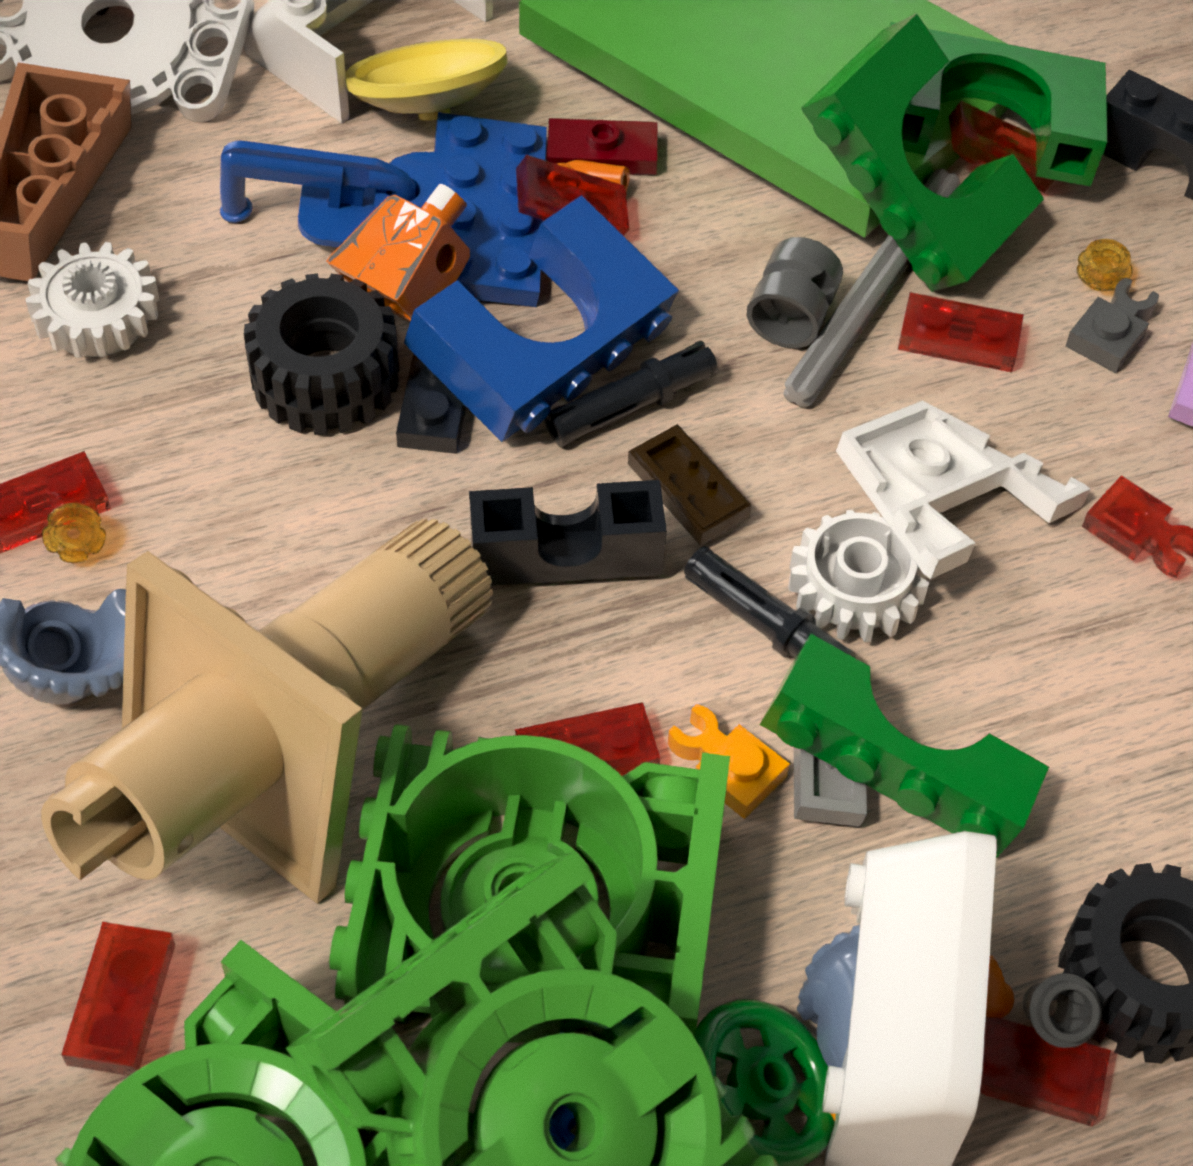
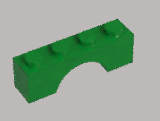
[759,634,1049,858]

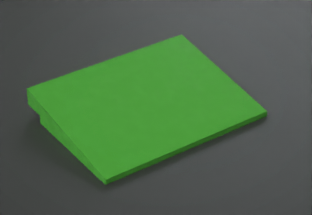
[519,0,1009,238]

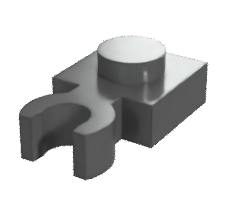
[1065,277,1159,374]

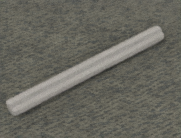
[784,168,960,408]

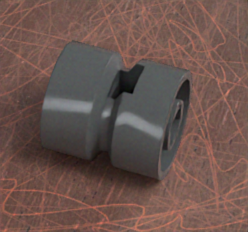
[746,237,844,348]

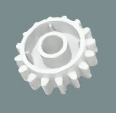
[26,242,160,358]
[788,510,929,642]

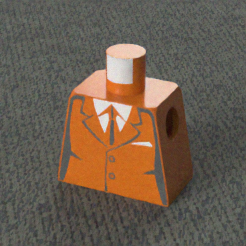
[326,184,470,322]

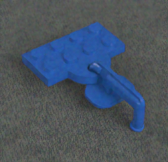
[220,112,547,307]

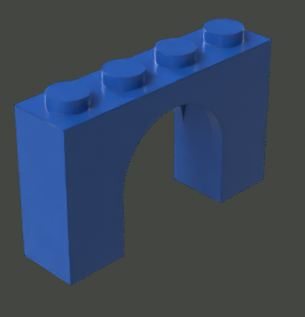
[404,195,679,442]

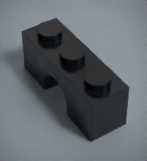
[1103,69,1193,200]
[469,480,667,586]

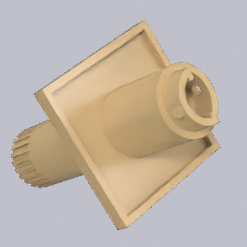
[41,518,493,904]

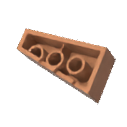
[0,62,132,281]

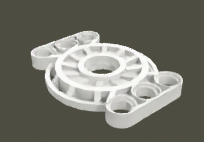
[0,0,255,122]

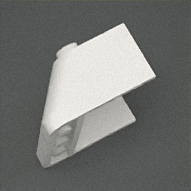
[244,0,493,123]
[823,831,997,1166]

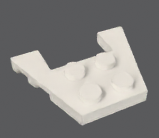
[836,401,1091,579]

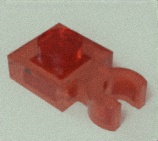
[1082,475,1193,578]

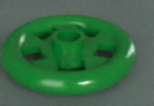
[695,999,835,1166]

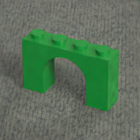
[800,14,1044,292]
[890,22,1107,187]

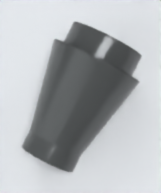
[1023,973,1102,1048]

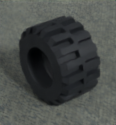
[243,273,400,435]
[1058,863,1193,1063]

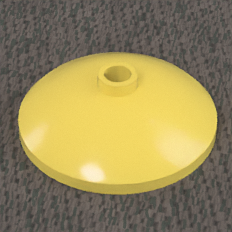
[345,39,508,121]

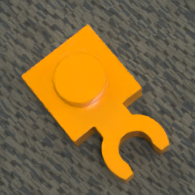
[667,704,790,819]

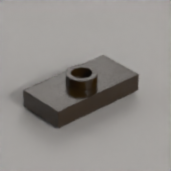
[628,424,751,546]

